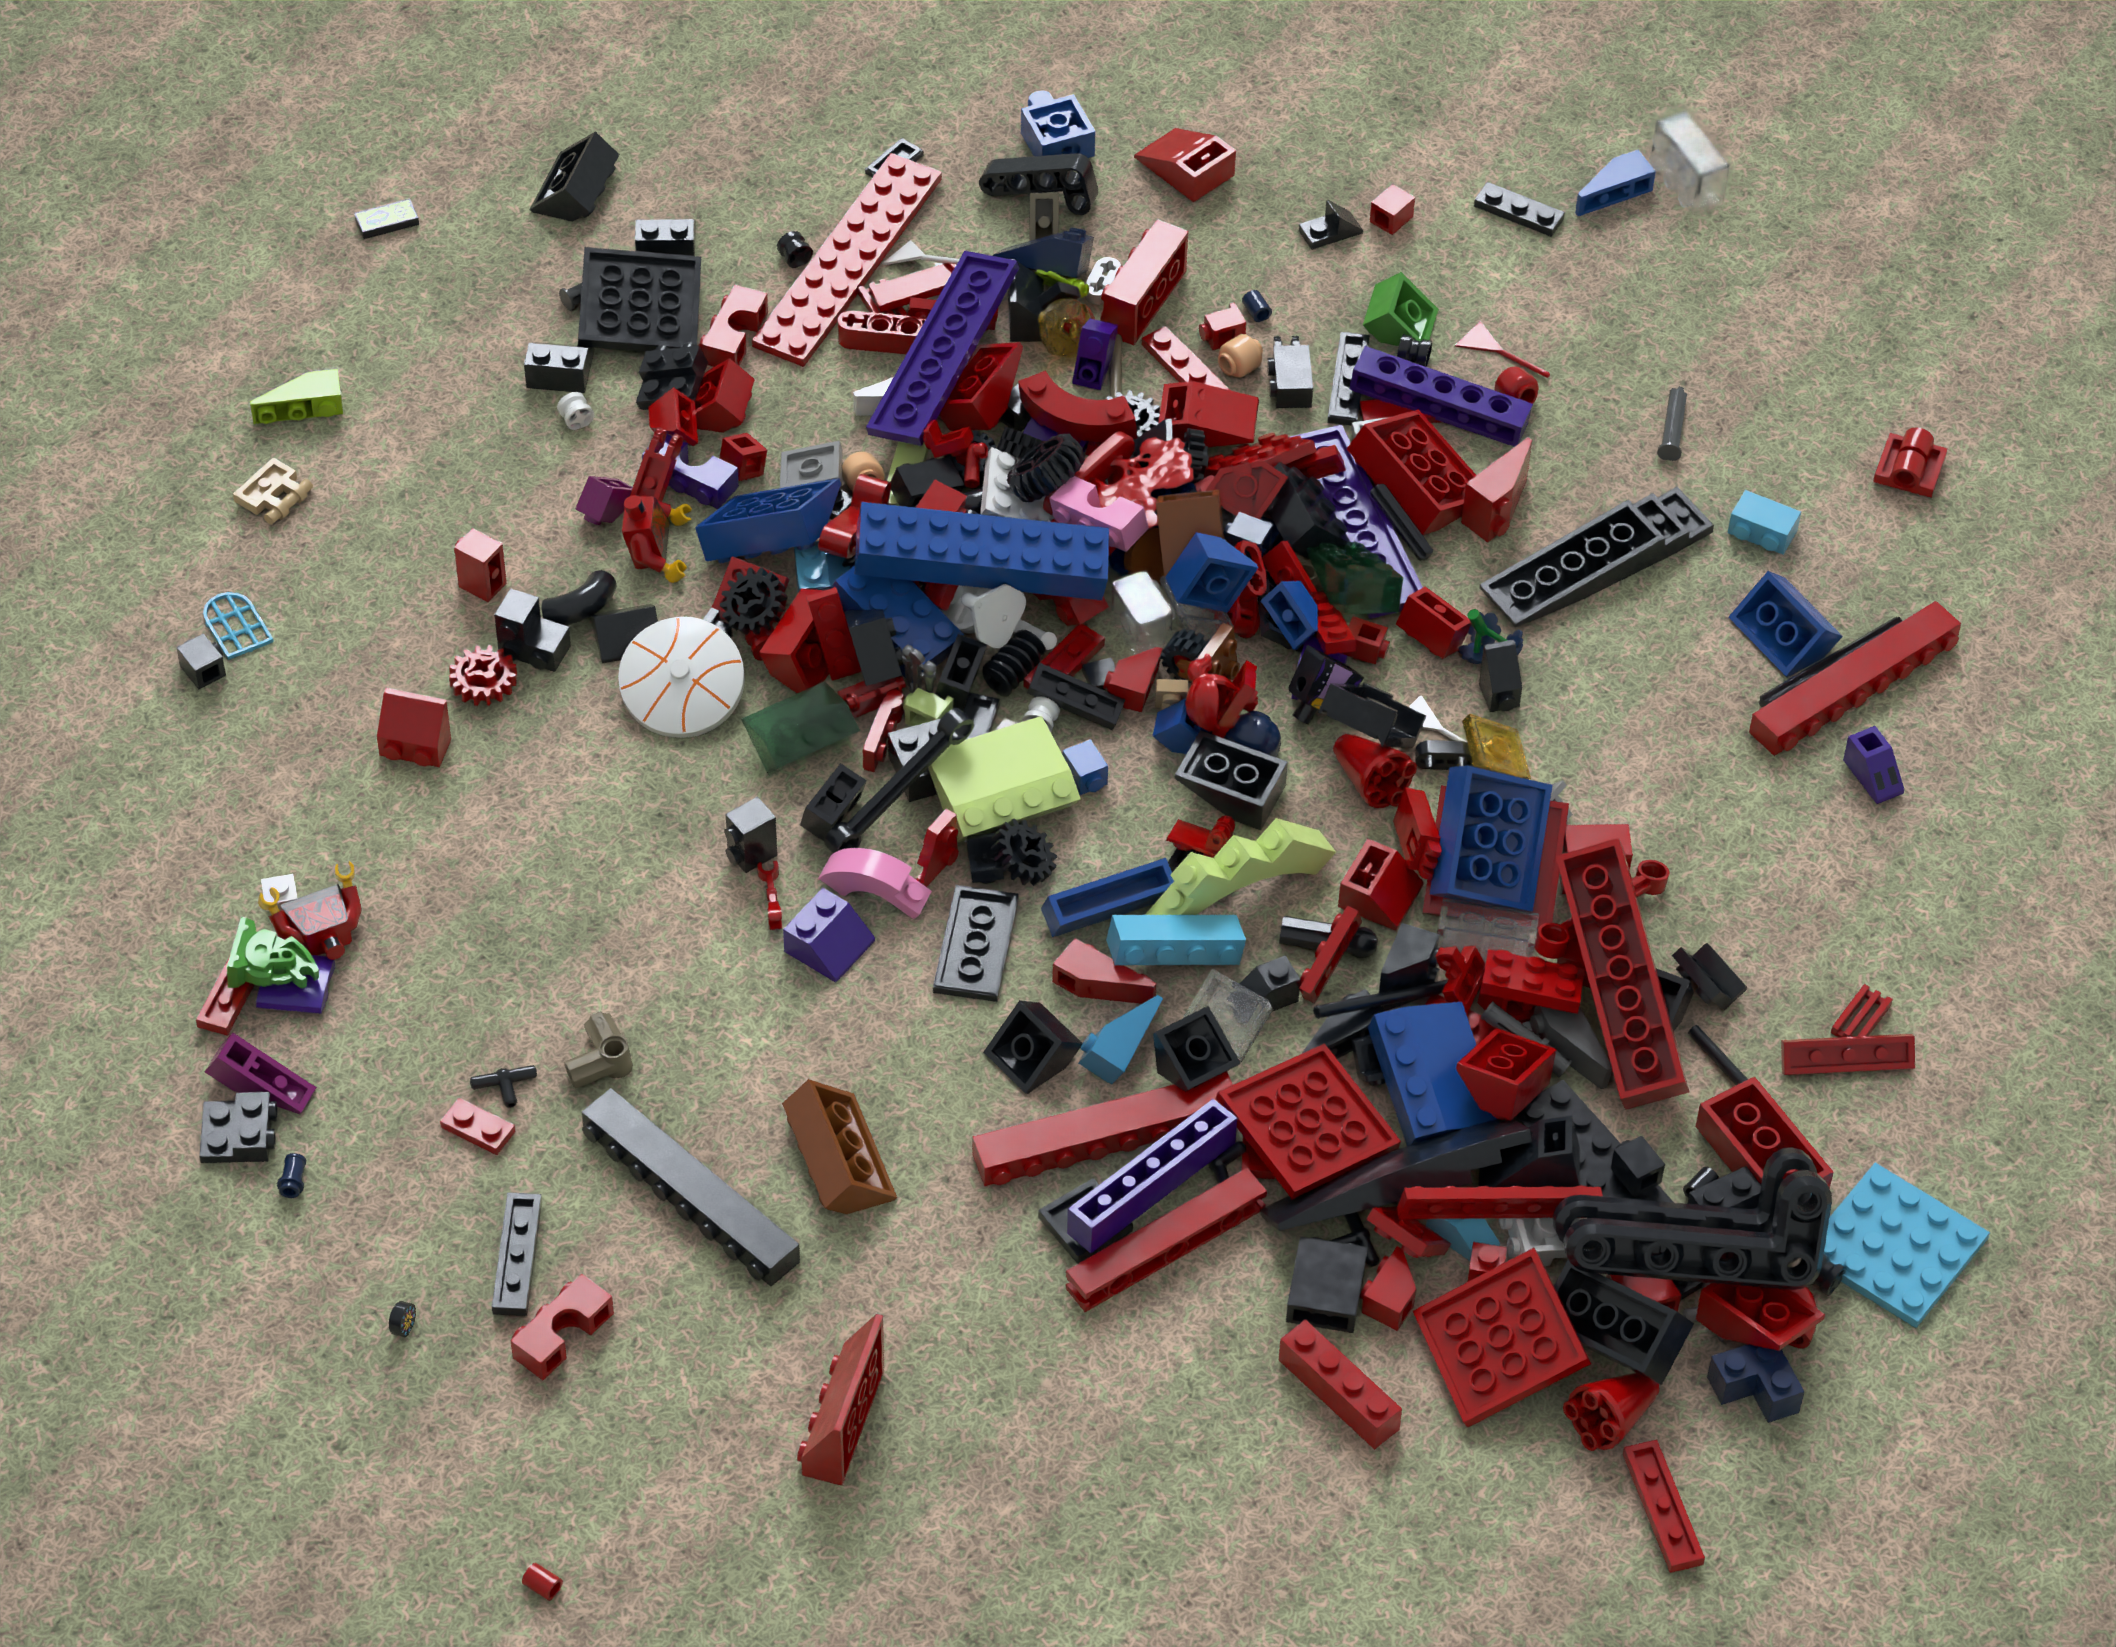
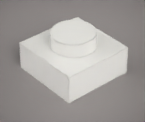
[261,874,297,911]

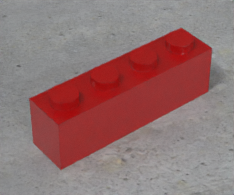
[1278,1319,1402,1450]

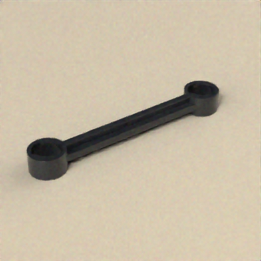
[824,708,974,853]

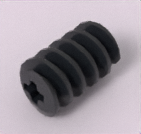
[982,630,1046,697]

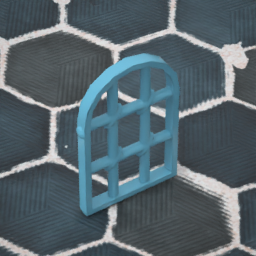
[203,592,274,660]

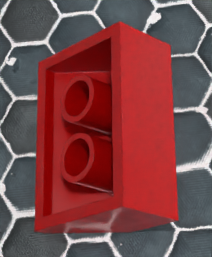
[759,588,852,700]
[1456,1027,1557,1121]

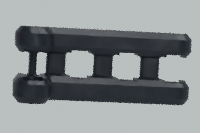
[1553,1147,1832,1290]

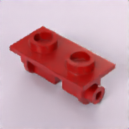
[837,676,906,720]

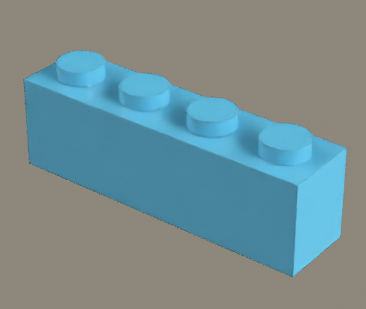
[1106,915,1246,965]

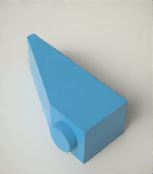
[1078,995,1163,1084]

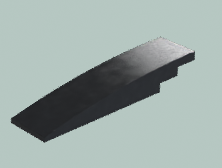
[1480,487,1714,628]
[1260,1119,1532,1231]

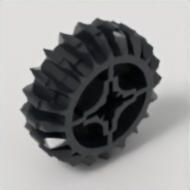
[1007,434,1086,503]

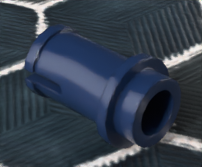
[277,1153,307,1198]

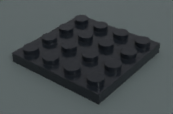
[578,247,702,352]

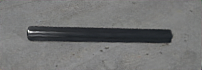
[1759,617,1902,707]

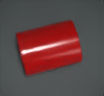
[522,1563,563,1601]

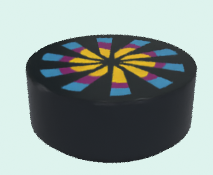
[389,1301,416,1337]

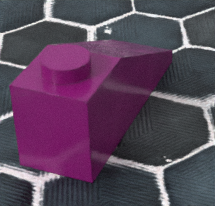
[204,1033,317,1114]

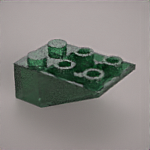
[1306,542,1404,615]

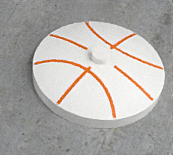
[618,617,745,738]

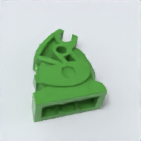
[227,917,319,989]

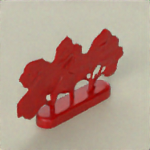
[1043,431,1193,555]

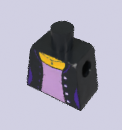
[1288,645,1364,725]

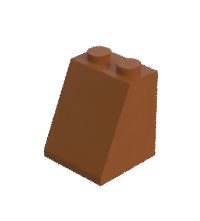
[1156,490,1224,576]

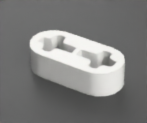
[1085,257,1121,305]

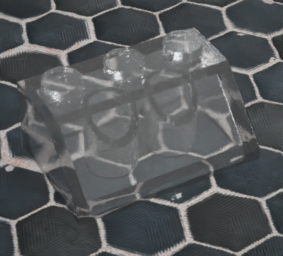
[1437,898,1539,962]

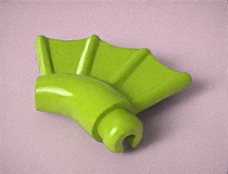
[1034,269,1089,298]

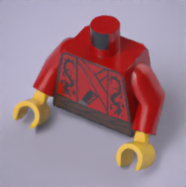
[622,495,692,583]
[258,861,362,960]

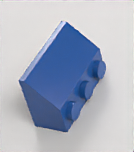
[1729,571,1843,677]

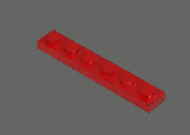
[1397,1185,1603,1219]

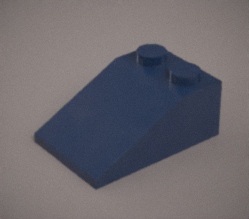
[993,228,1094,278]

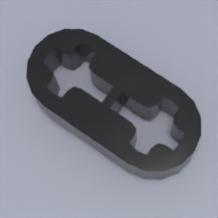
[1415,740,1475,770]

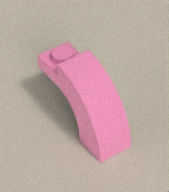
[818,848,932,919]

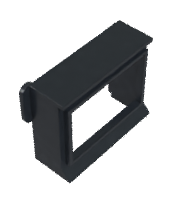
[1318,682,1427,748]

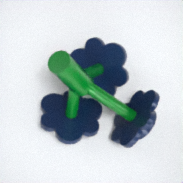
[1458,609,1523,664]

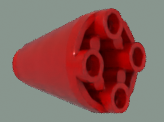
[1333,734,1417,808]
[1563,1372,1660,1451]

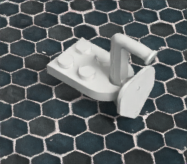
[940,584,1057,650]

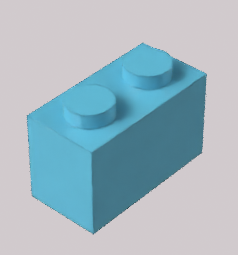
[1728,490,1801,555]

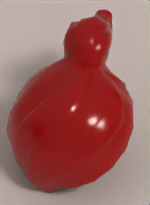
[1185,653,1237,732]

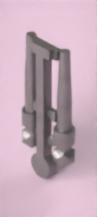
[902,644,936,693]

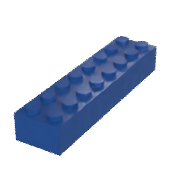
[854,502,1109,600]

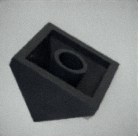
[1153,1006,1241,1092]

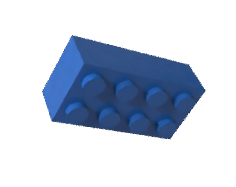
[832,566,964,683]

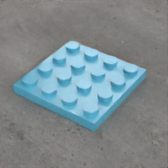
[1824,1162,1990,1328]

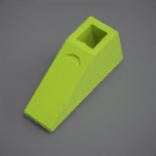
[250,369,343,424]

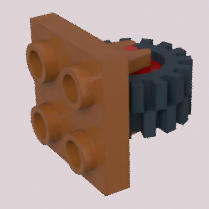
[1161,623,1240,685]

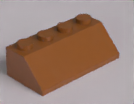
[782,1079,897,1215]

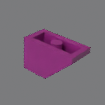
[575,476,633,525]

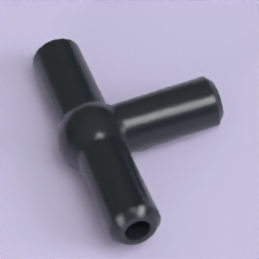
[470,1065,537,1108]
[1209,1141,1247,1184]
[1329,1212,1380,1267]

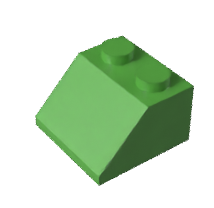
[1363,272,1439,346]

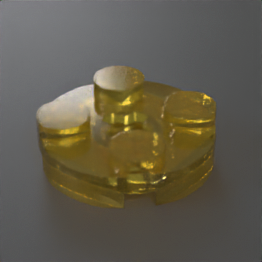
[1038,298,1095,358]

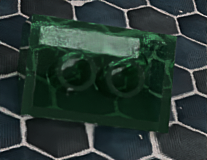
[741,681,860,776]

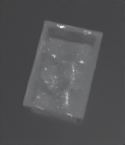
[1649,111,1730,216]

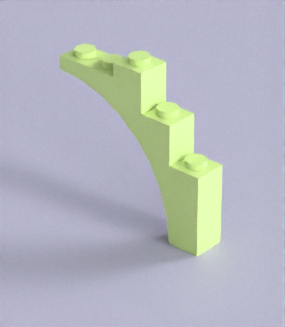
[1145,818,1336,915]

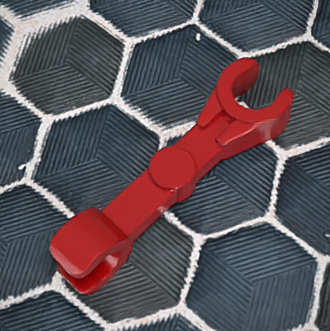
[757,861,782,930]

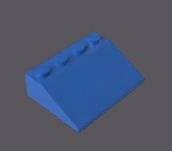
[695,478,841,563]
[1430,765,1553,912]
[1368,1002,1497,1146]

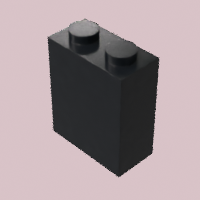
[1286,1236,1368,1333]

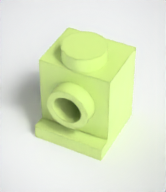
[903,688,953,726]

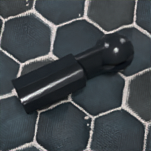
[1279,916,1378,959]

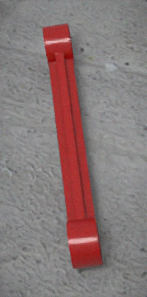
[1534,860,1670,959]

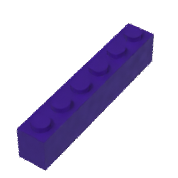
[1067,1099,1237,1253]

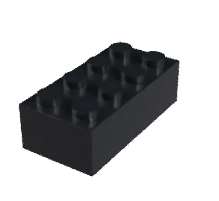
[1554,1259,1694,1385]

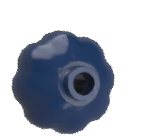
[1224,711,1281,757]

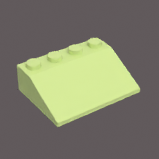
[928,716,1081,843]

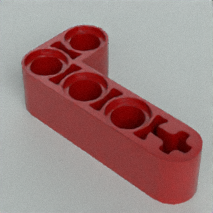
[838,311,926,355]
[818,474,891,559]

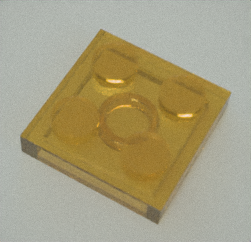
[1462,714,1531,780]

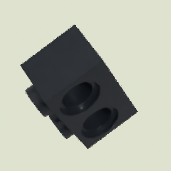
[800,763,867,841]

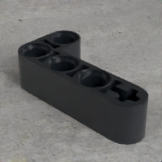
[979,153,1098,215]

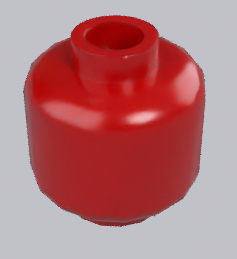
[1494,366,1539,404]

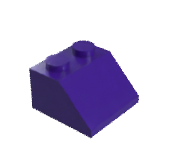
[783,888,875,983]

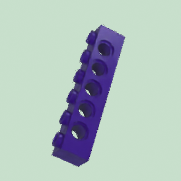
[1349,346,1533,447]

